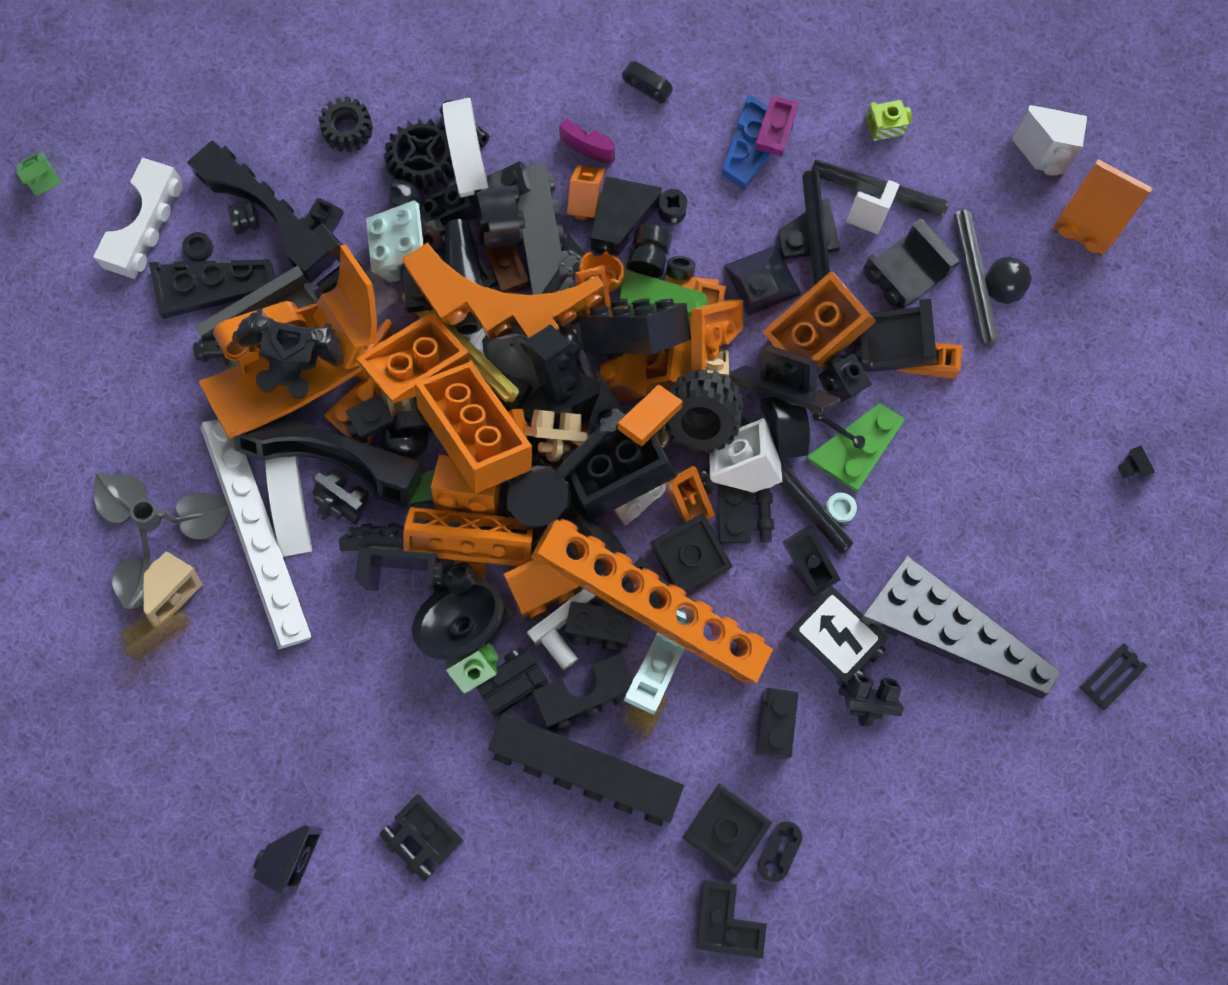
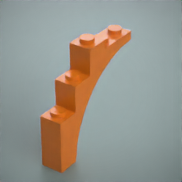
[402,243,605,340]

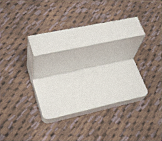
[846,180,900,235]

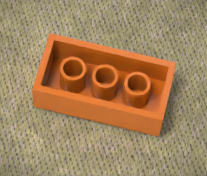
[415,361,532,494]

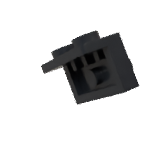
[565,601,633,652]

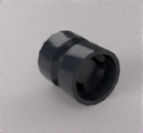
[627,224,672,278]

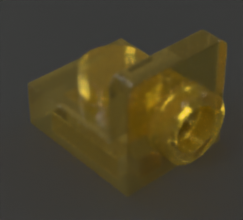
[622,692,668,736]

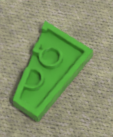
[620,269,708,318]
[805,403,905,492]

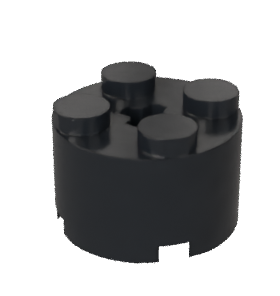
[474,185,525,249]

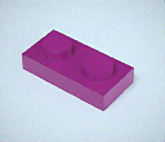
[755,95,799,157]

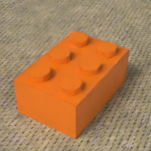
[762,271,876,372]

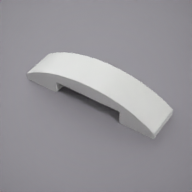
[443,98,488,197]
[265,456,312,557]

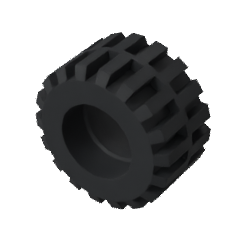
[665,369,743,453]

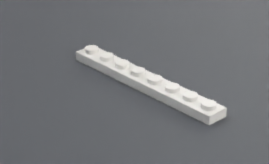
[200,420,311,649]

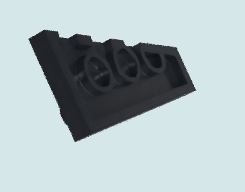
[149,259,276,319]

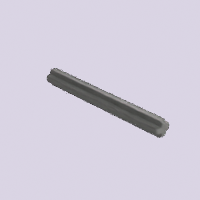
[954,210,998,345]

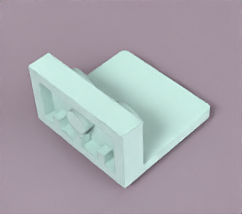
[366,201,423,282]

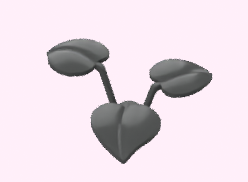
[93,473,230,610]

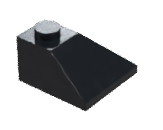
[724,245,801,316]
[253,825,323,894]

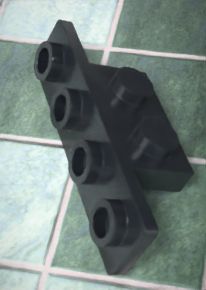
[729,345,840,414]

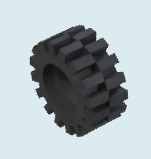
[319,97,373,153]

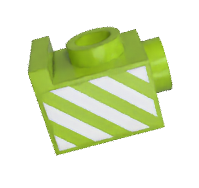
[865,100,912,141]

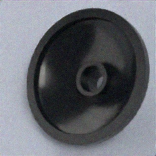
[412,579,504,659]

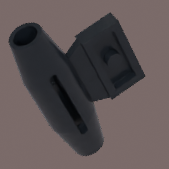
[402,219,482,334]

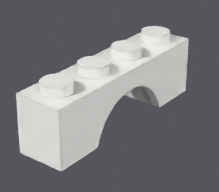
[93,158,182,279]

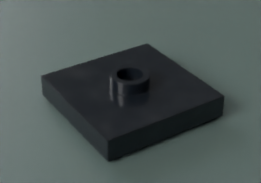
[649,513,733,593]
[682,783,773,877]

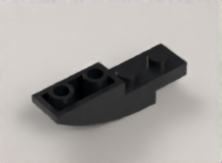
[420,161,531,225]

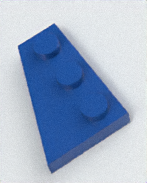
[722,94,794,190]

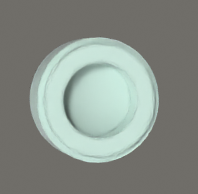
[825,493,857,524]

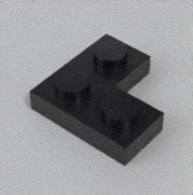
[696,879,767,959]

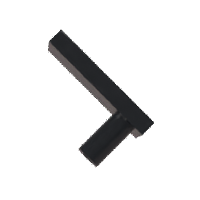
[313,223,371,294]

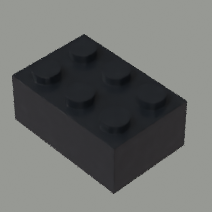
[578,298,691,355]
[561,427,677,520]

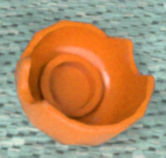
[579,252,625,293]

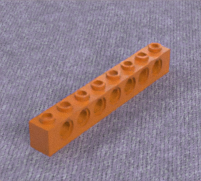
[531,519,773,684]

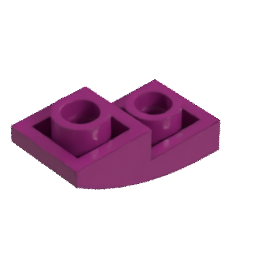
[559,118,615,164]

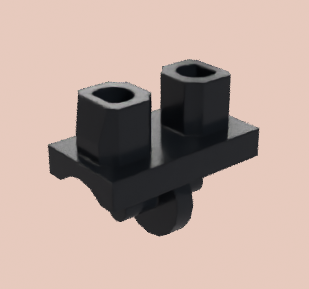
[313,468,369,525]
[838,673,904,727]

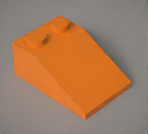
[1053,159,1152,255]
[356,312,469,403]

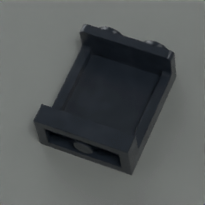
[856,298,937,372]

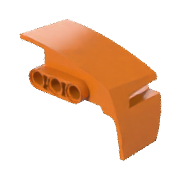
[198,244,377,439]

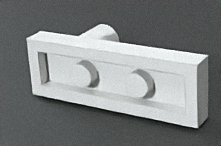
[527,575,603,671]

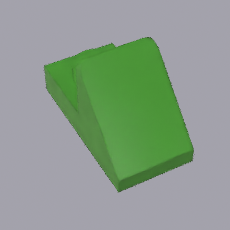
[17,151,62,196]

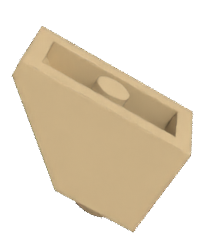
[144,551,202,630]

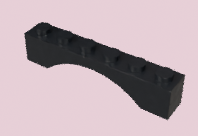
[187,140,336,283]
[234,416,421,508]

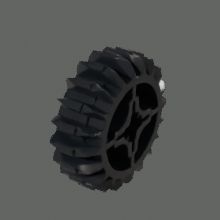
[384,118,456,195]

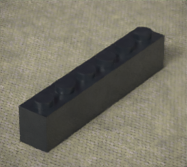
[488,713,684,827]

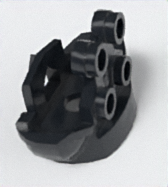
[232,308,344,399]

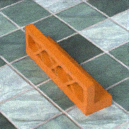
[403,507,534,566]

